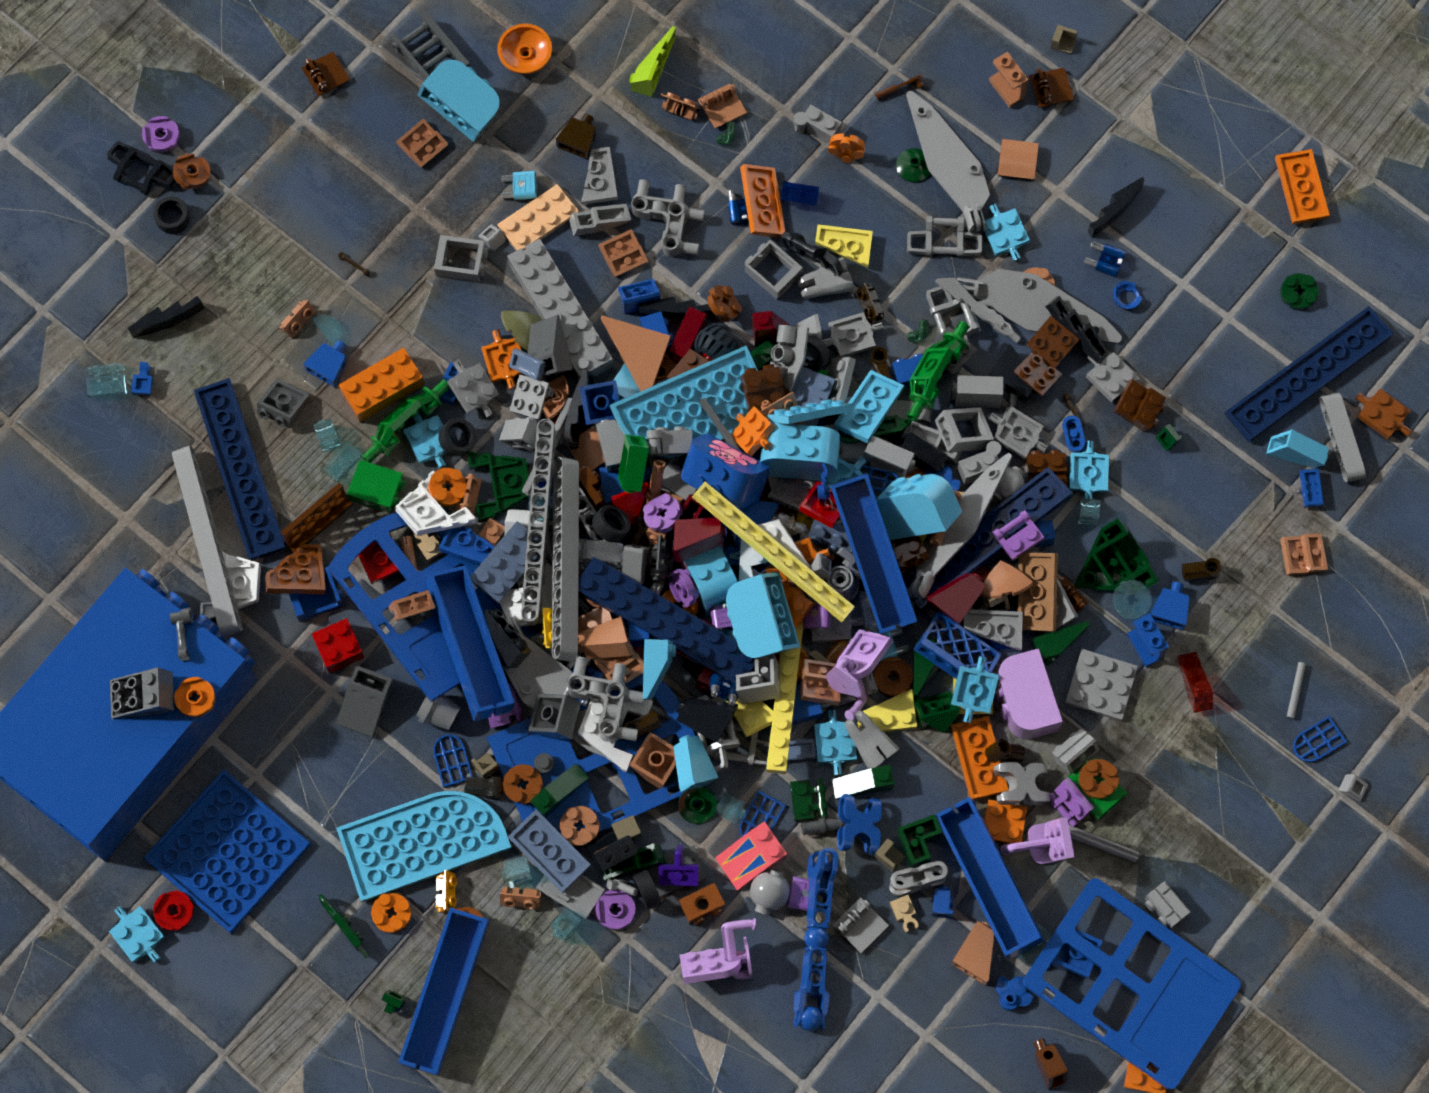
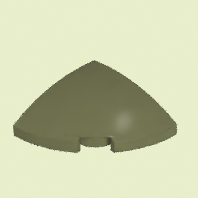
[501,311,541,351]

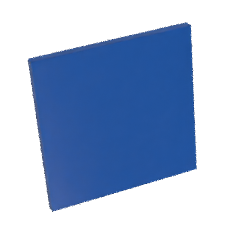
[143,769,311,934]

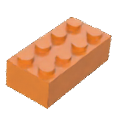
[339,347,425,422]

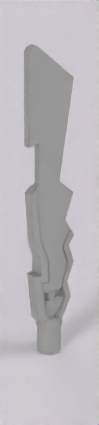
[935,278,1021,343]

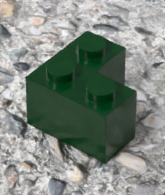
[897,814,942,868]

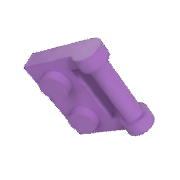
[992,510,1044,561]

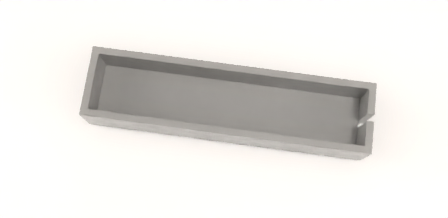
[507,239,614,381]

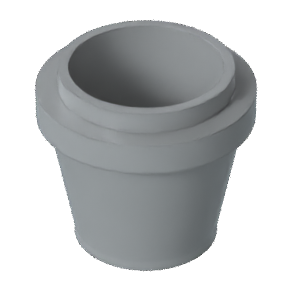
[824,565,859,602]
[416,694,461,730]

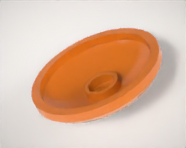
[497,24,552,74]

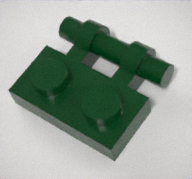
[790,778,829,822]

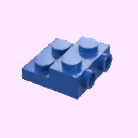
[1050,929,1103,978]

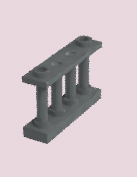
[391,11,470,81]

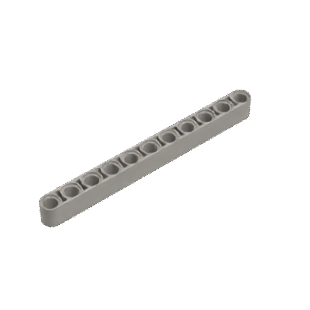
[521,419,556,626]
[172,445,243,638]
[552,457,579,662]

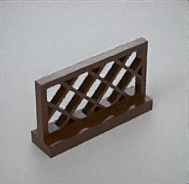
[281,482,353,553]

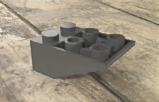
[527,315,573,379]
[336,665,395,738]
[110,667,174,719]

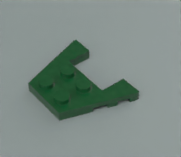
[467,451,531,523]

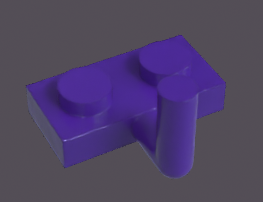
[658,844,699,886]

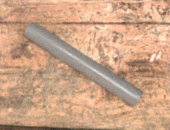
[1286,662,1306,720]

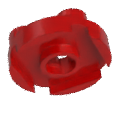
[153,891,194,931]

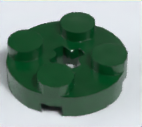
[1280,273,1319,311]

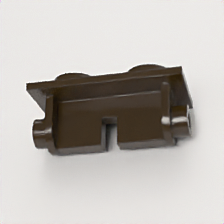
[856,282,885,324]

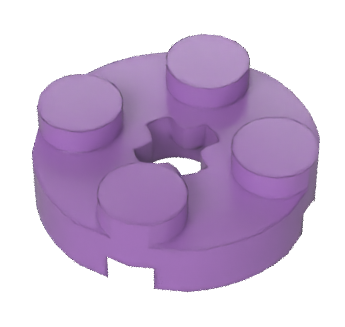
[142,116,180,153]
[643,494,682,533]
[669,569,700,607]
[596,890,636,930]

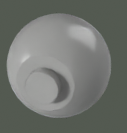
[991,466,1025,504]
[750,870,790,916]

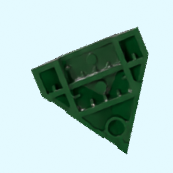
[1074,518,1159,591]

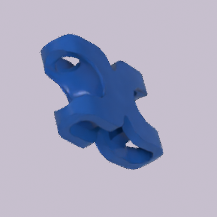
[837,794,881,855]

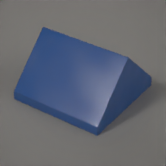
[618,279,660,314]
[579,380,620,425]

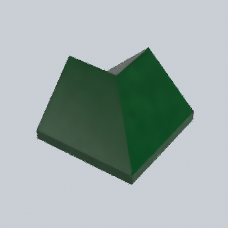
[913,691,960,733]

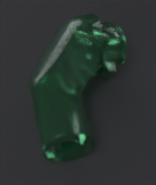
[716,122,736,145]
[907,319,929,343]

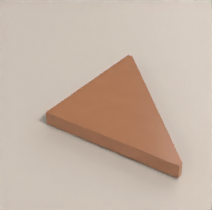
[601,315,671,392]

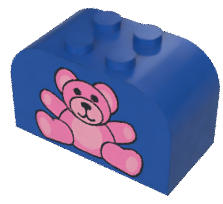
[680,433,771,508]

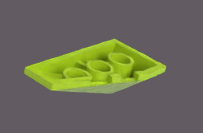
[629,26,676,97]

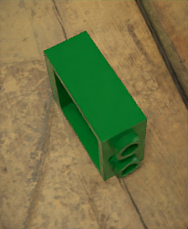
[618,434,649,493]

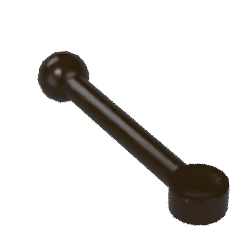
[338,252,370,276]
[1063,393,1085,429]

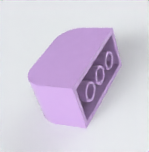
[995,649,1062,739]

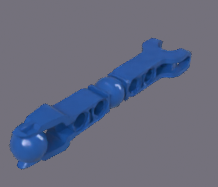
[793,848,838,1032]

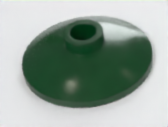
[896,148,931,183]
[678,786,717,824]

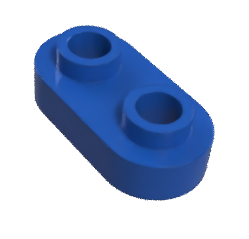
[1062,416,1086,453]

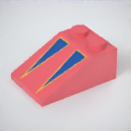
[715,821,787,891]

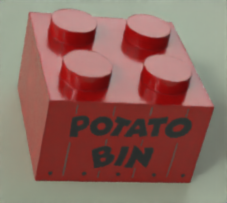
[311,618,365,674]

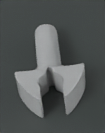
[607,878,638,896]

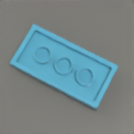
[834,370,904,444]
[767,399,852,424]

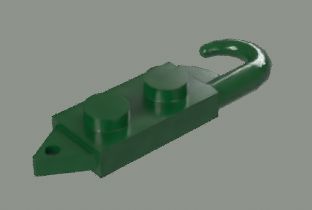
[837,415,912,444]
[318,894,369,959]

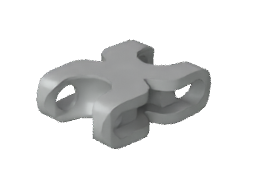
[994,762,1051,806]
[889,861,948,897]

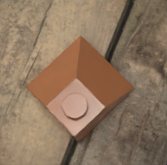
[629,732,676,789]

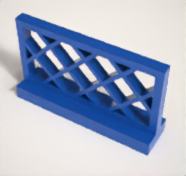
[913,611,1001,679]

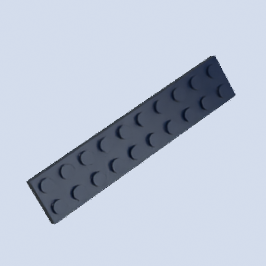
[1224,306,1394,443]
[194,378,286,561]
[903,467,1073,612]
[578,557,755,684]

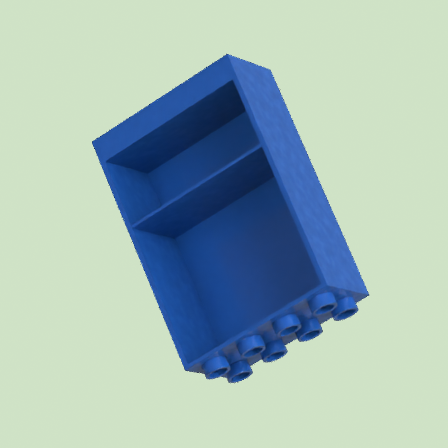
[0,567,257,862]

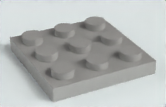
[1065,649,1138,721]

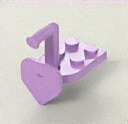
[826,629,893,721]
[1000,817,1074,864]
[679,918,756,984]

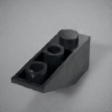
[485,608,531,669]

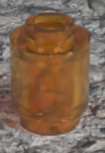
[824,640,848,664]

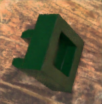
[1155,424,1182,451]
[382,990,407,1014]

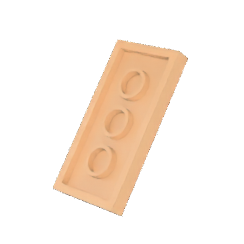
[497,184,579,251]

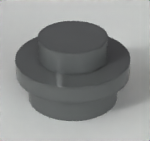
[534,753,554,773]

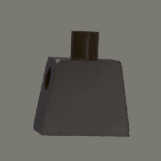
[556,113,596,160]

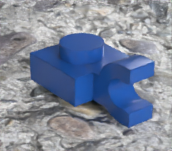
[131,362,153,396]

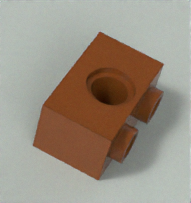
[679,883,725,925]

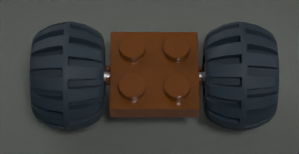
[655,325,740,402]

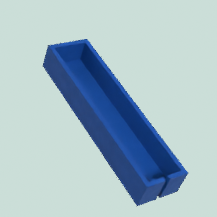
[830,473,917,634]
[426,565,515,721]
[935,797,1045,959]
[398,908,490,1077]

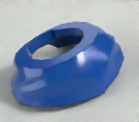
[1113,281,1142,310]

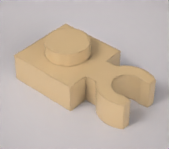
[413,532,443,562]
[890,895,918,933]

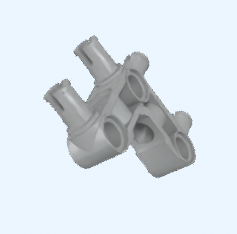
[631,179,705,257]
[567,657,644,742]

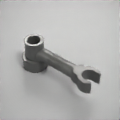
[170,608,193,661]

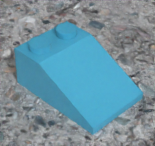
[643,639,676,700]

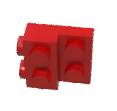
[799,481,841,528]
[358,533,400,585]

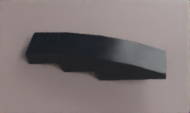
[1088,177,1145,237]
[127,296,204,338]
[638,296,716,320]
[1045,296,1109,363]
[563,370,596,450]

